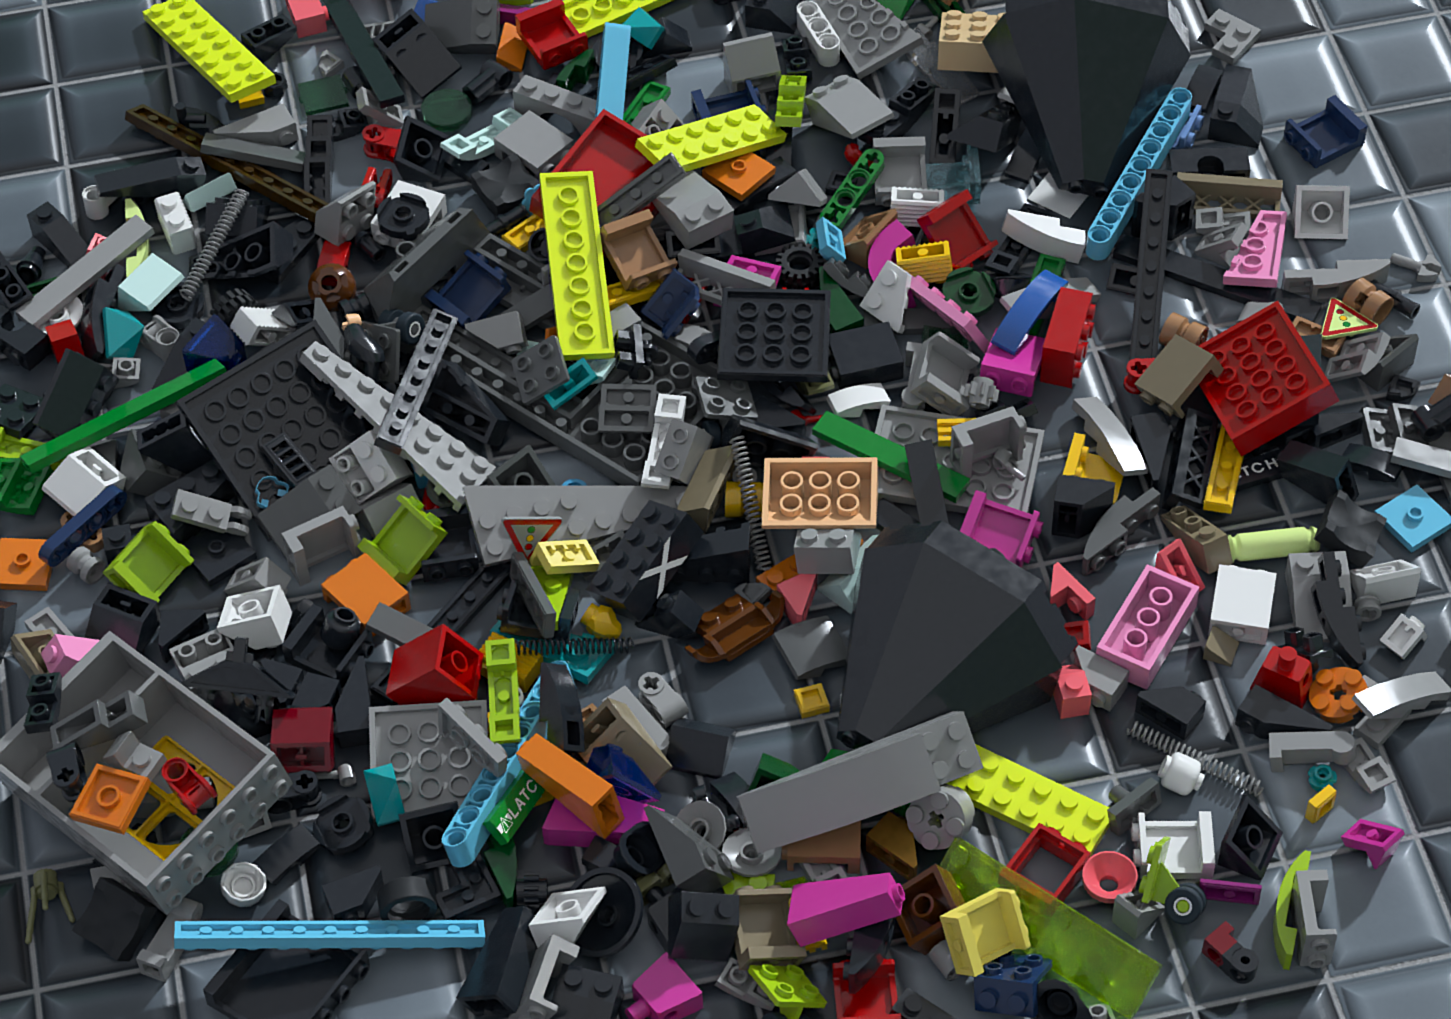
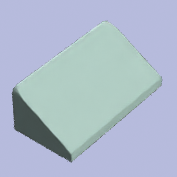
[183,173,237,212]

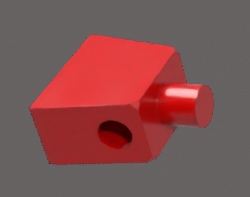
[1250,646,1313,709]

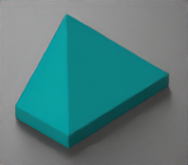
[623,7,665,50]
[102,307,145,360]
[544,357,598,411]
[363,763,405,827]

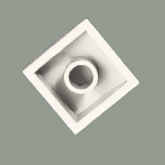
[217,584,292,650]

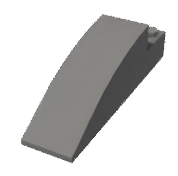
[736,711,984,853]

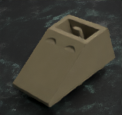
[578,698,673,802]

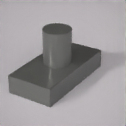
[1107,777,1162,836]

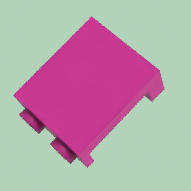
[980,328,1045,397]
[960,490,1043,568]

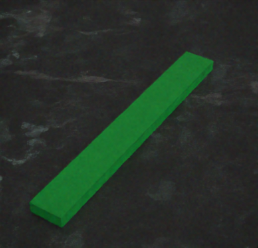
[20,359,227,473]

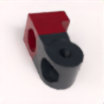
[1201,921,1259,984]

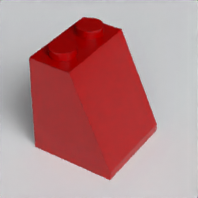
[385,624,484,705]

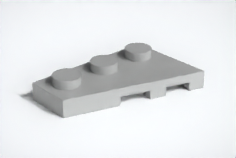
[438,698,507,778]

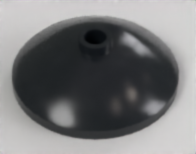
[569,867,644,958]

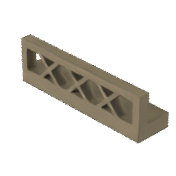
[1177,172,1283,219]

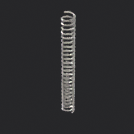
[179,189,249,301]
[729,435,772,571]
[1126,721,1264,797]

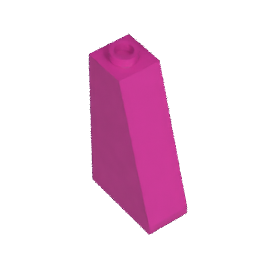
[542,796,665,847]
[787,873,905,947]

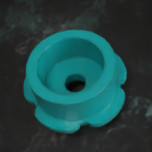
[1308,764,1337,792]

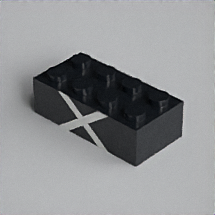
[586,500,704,623]

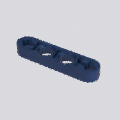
[38,485,127,567]

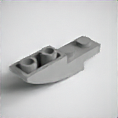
[1281,259,1390,302]

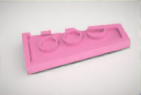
[1223,210,1287,288]
[910,275,990,354]

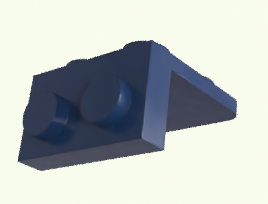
[641,268,700,340]
[974,951,1052,1018]

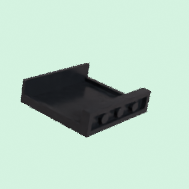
[203,899,370,1019]

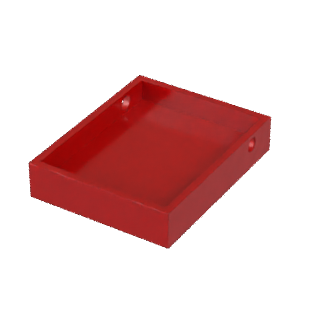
[529,109,659,258]
[1198,301,1339,457]

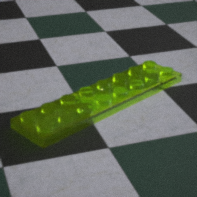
[940,837,1163,1019]

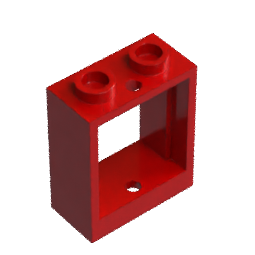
[999,823,1090,920]

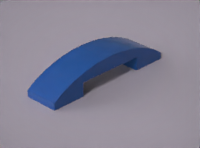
[991,269,1069,355]

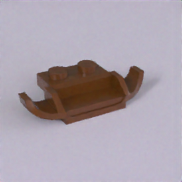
[685,590,785,663]

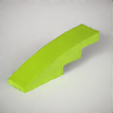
[775,75,807,127]

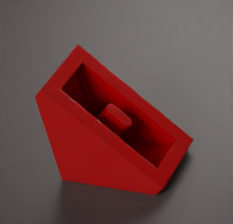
[45,319,84,365]

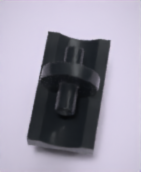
[613,324,659,380]
[1277,627,1334,675]

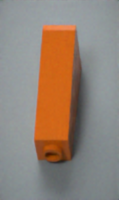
[516,733,625,839]

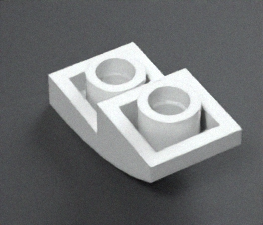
[826,383,891,418]

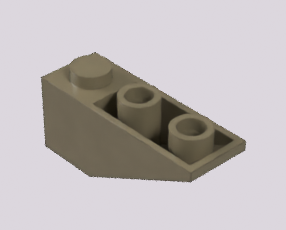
[1160,505,1233,574]

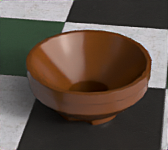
[308,263,357,312]

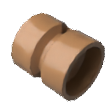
[1342,278,1394,325]
[1159,312,1209,346]

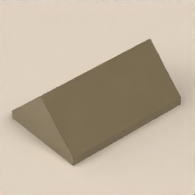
[677,445,739,535]
[11,629,55,679]

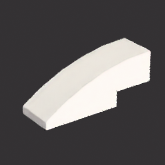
[1002,209,1085,264]

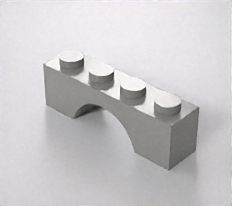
[513,75,597,135]

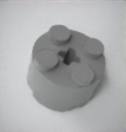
[906,783,975,850]

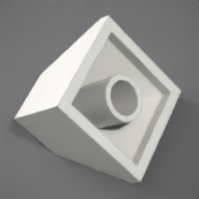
[528,886,607,948]

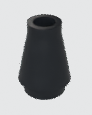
[16,246,46,283]

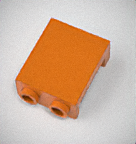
[321,553,411,637]

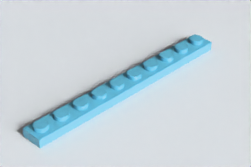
[174,920,485,951]

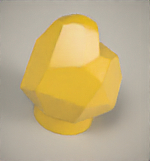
[580,603,622,641]

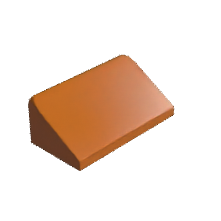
[496,22,528,72]

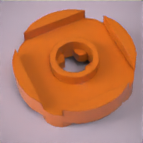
[1309,667,1369,723]

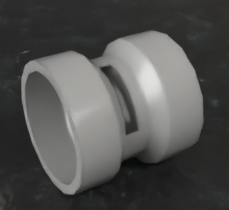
[66,546,107,585]

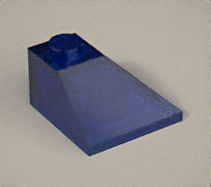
[182,314,247,372]
[586,744,662,803]

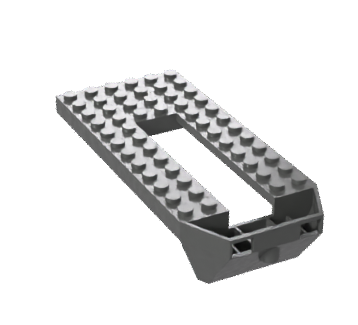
[363,208,718,486]

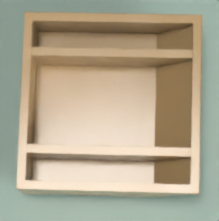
[937,10,1005,73]

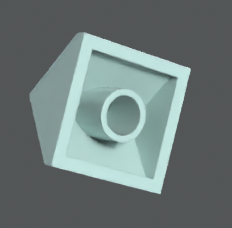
[118,253,185,311]

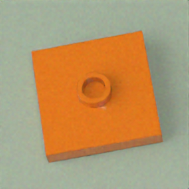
[702,152,776,201]
[0,538,53,591]
[69,763,151,835]

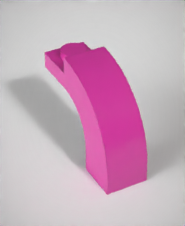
[868,219,916,308]

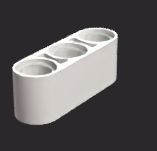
[797,1,840,67]

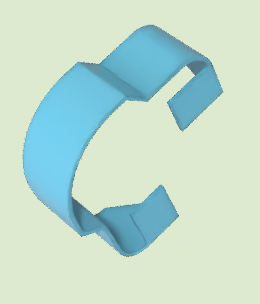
[255,476,289,509]

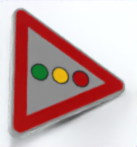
[501,516,563,564]

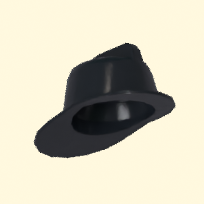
[989,273,1033,299]
[613,821,666,878]
[1036,979,1093,1019]

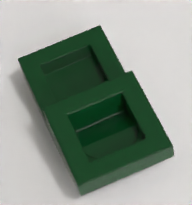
[556,48,595,91]

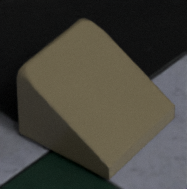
[1203,626,1239,667]

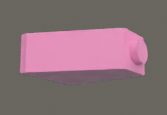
[41,634,100,677]

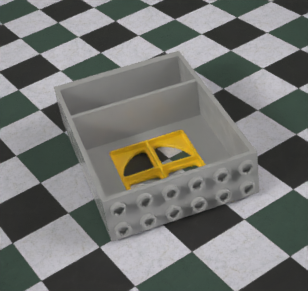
[0,631,293,915]

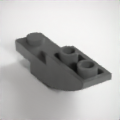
[1081,487,1161,577]

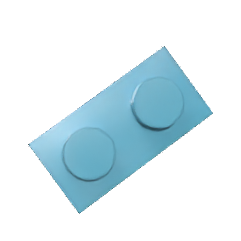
[816,217,846,262]

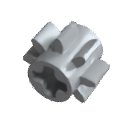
[963,377,999,410]

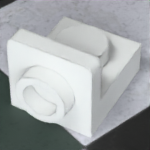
[1380,613,1428,660]

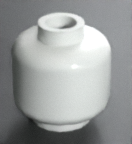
[1158,752,1205,796]

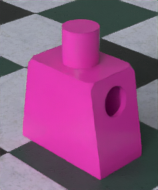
[625,952,703,1019]

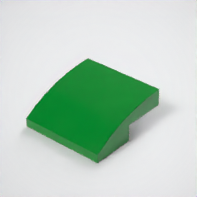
[0,458,54,515]

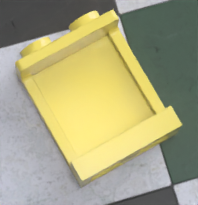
[940,888,1031,977]

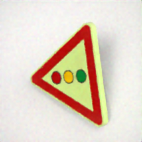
[1321,298,1378,340]

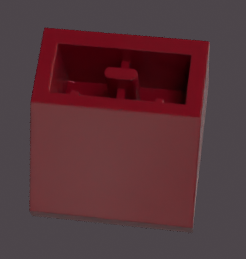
[270,707,335,773]

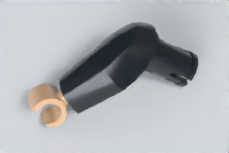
[342,314,385,385]

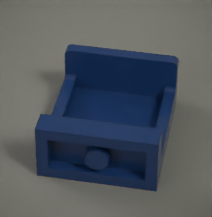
[691,79,768,121]
[1283,95,1368,169]
[425,250,511,332]

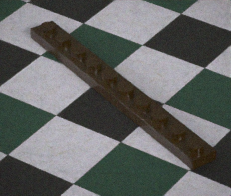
[125,104,329,223]

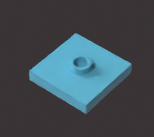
[1374,485,1451,553]

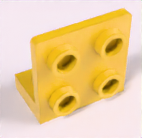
[1063,433,1124,504]

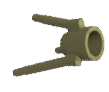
[25,869,75,944]

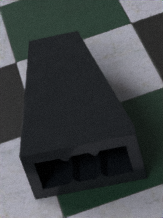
[456,906,537,1016]

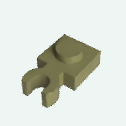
[635,863,674,906]

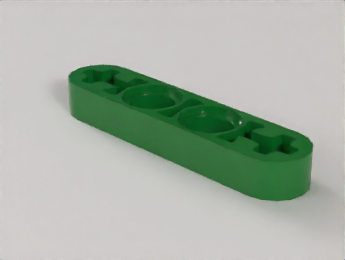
[819,149,885,230]

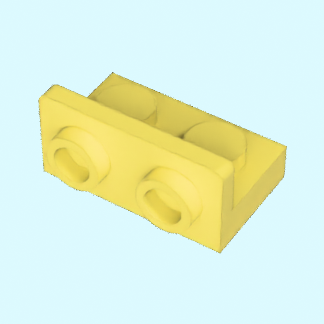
[529,540,600,575]

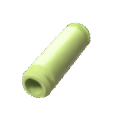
[1228,526,1320,563]

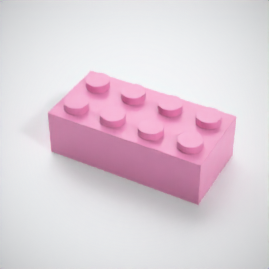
[1096,564,1199,690]

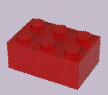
[1040,287,1096,388]

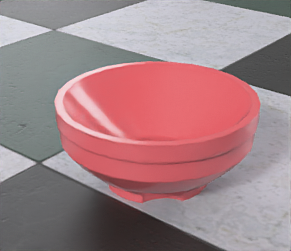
[1082,851,1138,903]

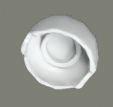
[220,861,266,907]

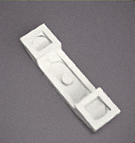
[641,393,686,489]

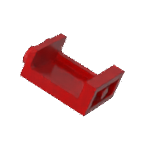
[515,0,588,70]
[917,189,999,271]
[832,958,901,1019]

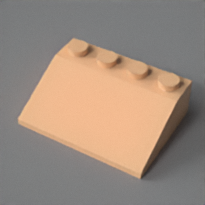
[762,457,878,529]

